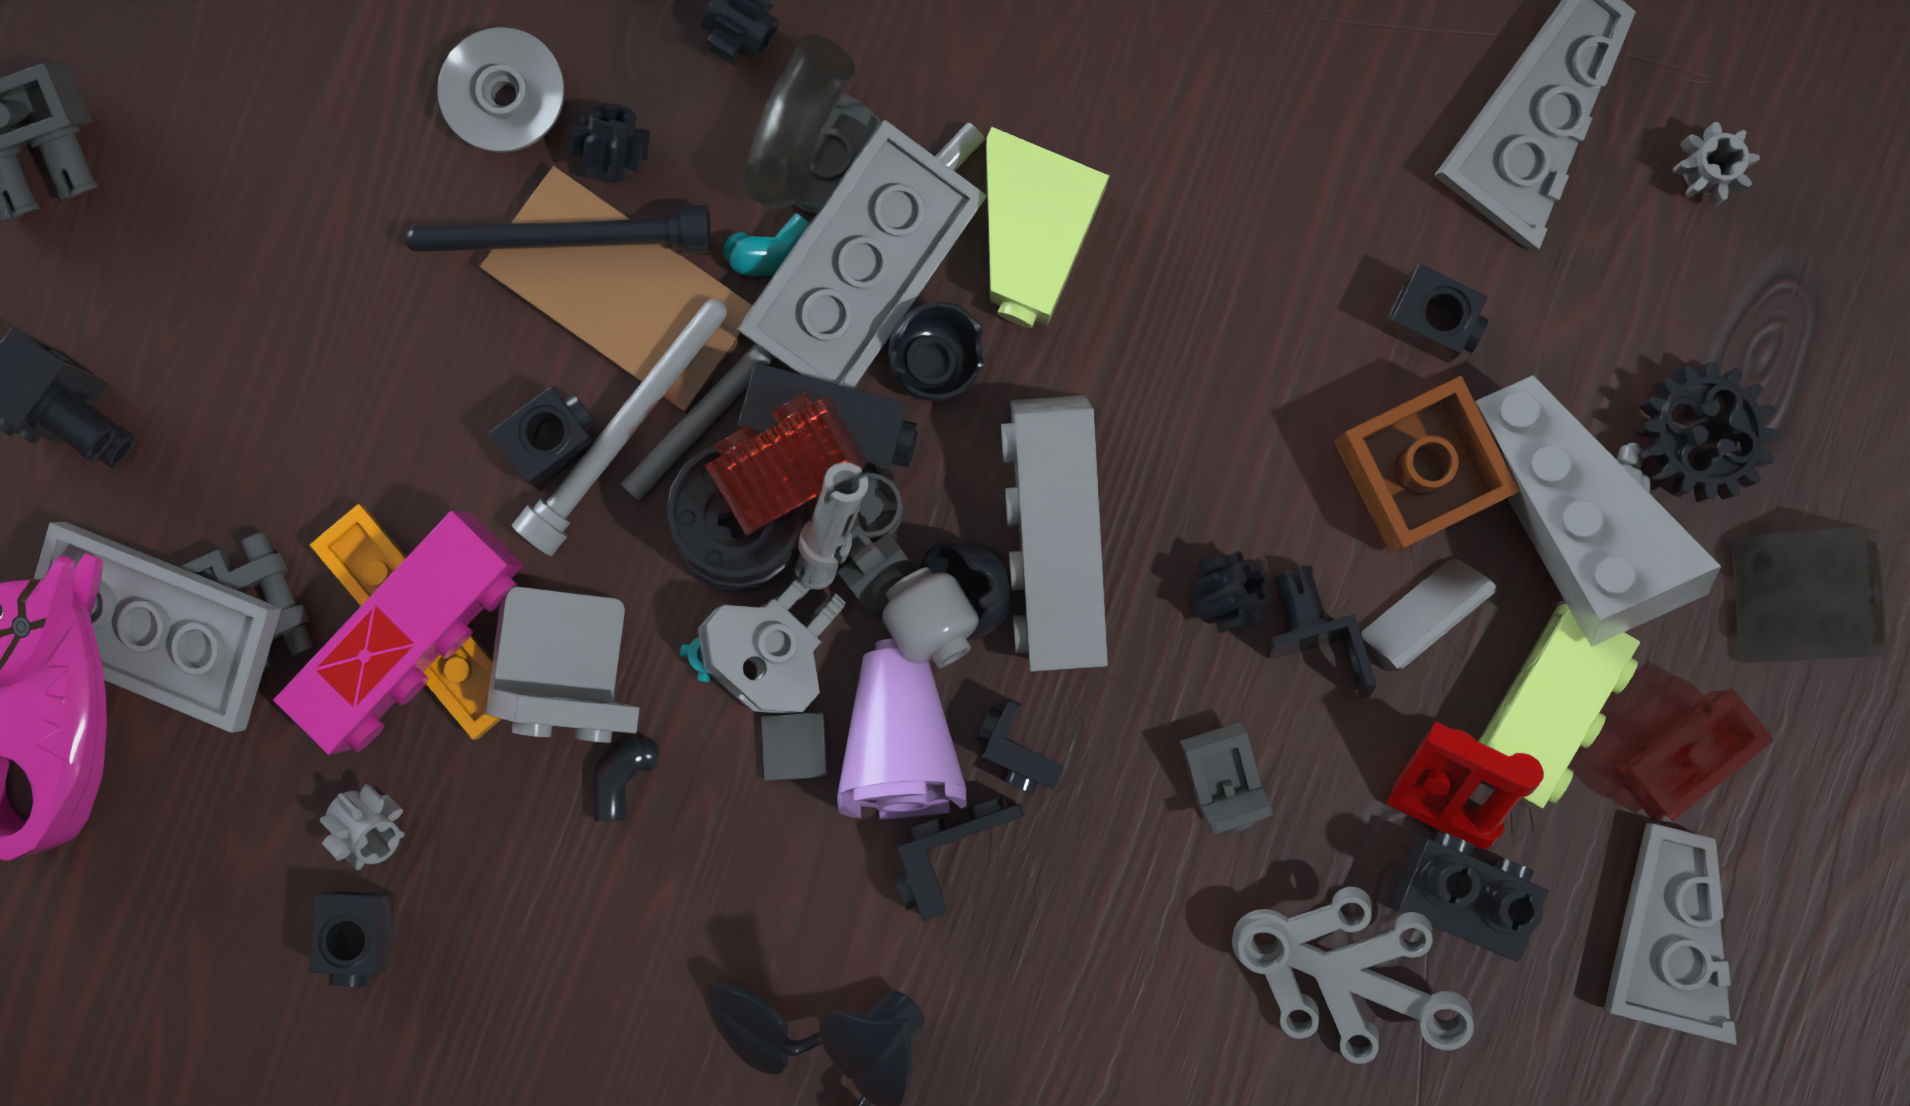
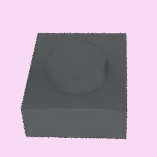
[1180,721,1273,834]

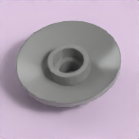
[438,27,565,153]

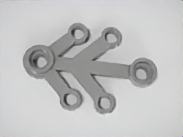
[1232,887,1474,1064]

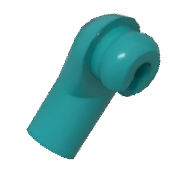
[723,213,810,277]

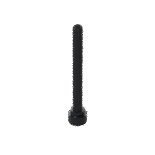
[405,204,711,256]

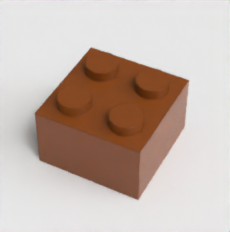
[1334,376,1520,554]

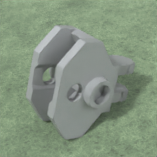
[698,570,846,714]

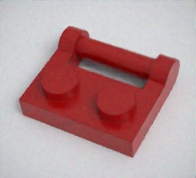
[1386,721,1544,849]

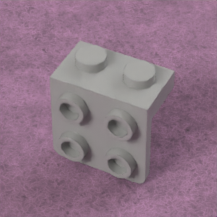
[485,586,640,743]

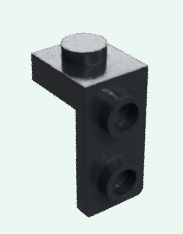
[894,795,1024,921]

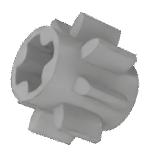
[1673,122,1760,206]
[320,784,405,870]

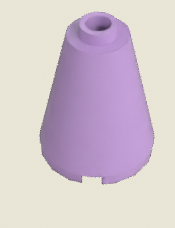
[837,639,967,820]

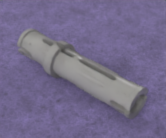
[795,462,868,590]

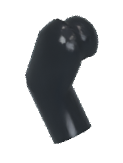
[594,734,659,821]

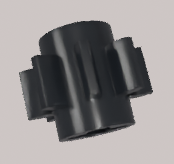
[701,0,780,66]
[568,103,650,182]
[1190,551,1270,633]

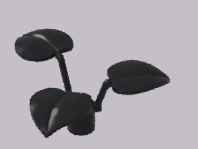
[708,981,925,1106]

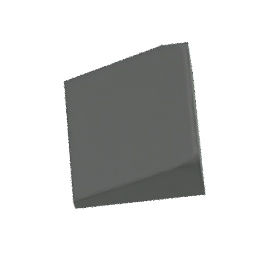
[761,712,829,780]

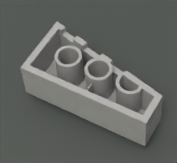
[1475,376,1721,647]
[1001,395,1108,671]

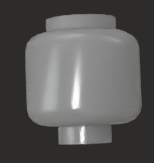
[882,567,979,668]

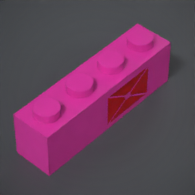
[273,510,524,755]

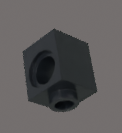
[1381,263,1489,364]
[489,386,596,490]
[309,890,395,987]

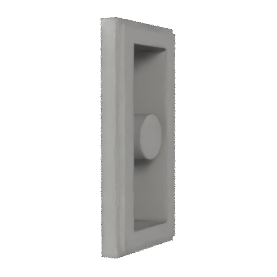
[1361,558,1496,671]

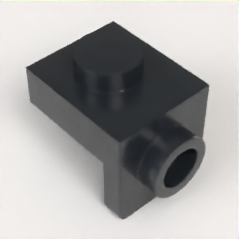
[976,698,1064,795]

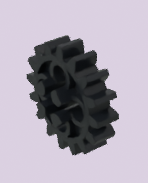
[1634,362,1780,503]

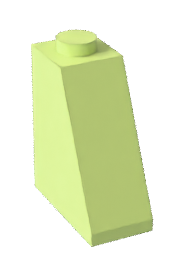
[986,127,1109,328]

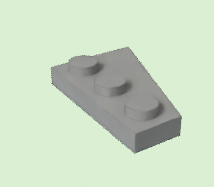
[1603,823,1737,1045]

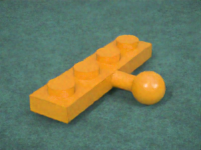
[310,504,507,740]

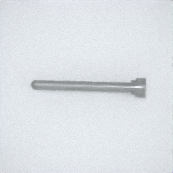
[512,299,727,556]

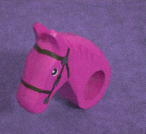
[0,553,107,861]

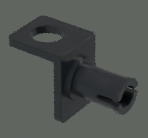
[1267,566,1376,699]

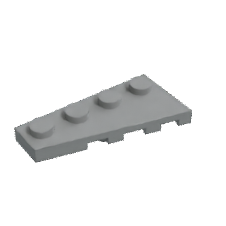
[1434,0,1636,252]

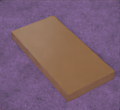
[479,165,753,414]

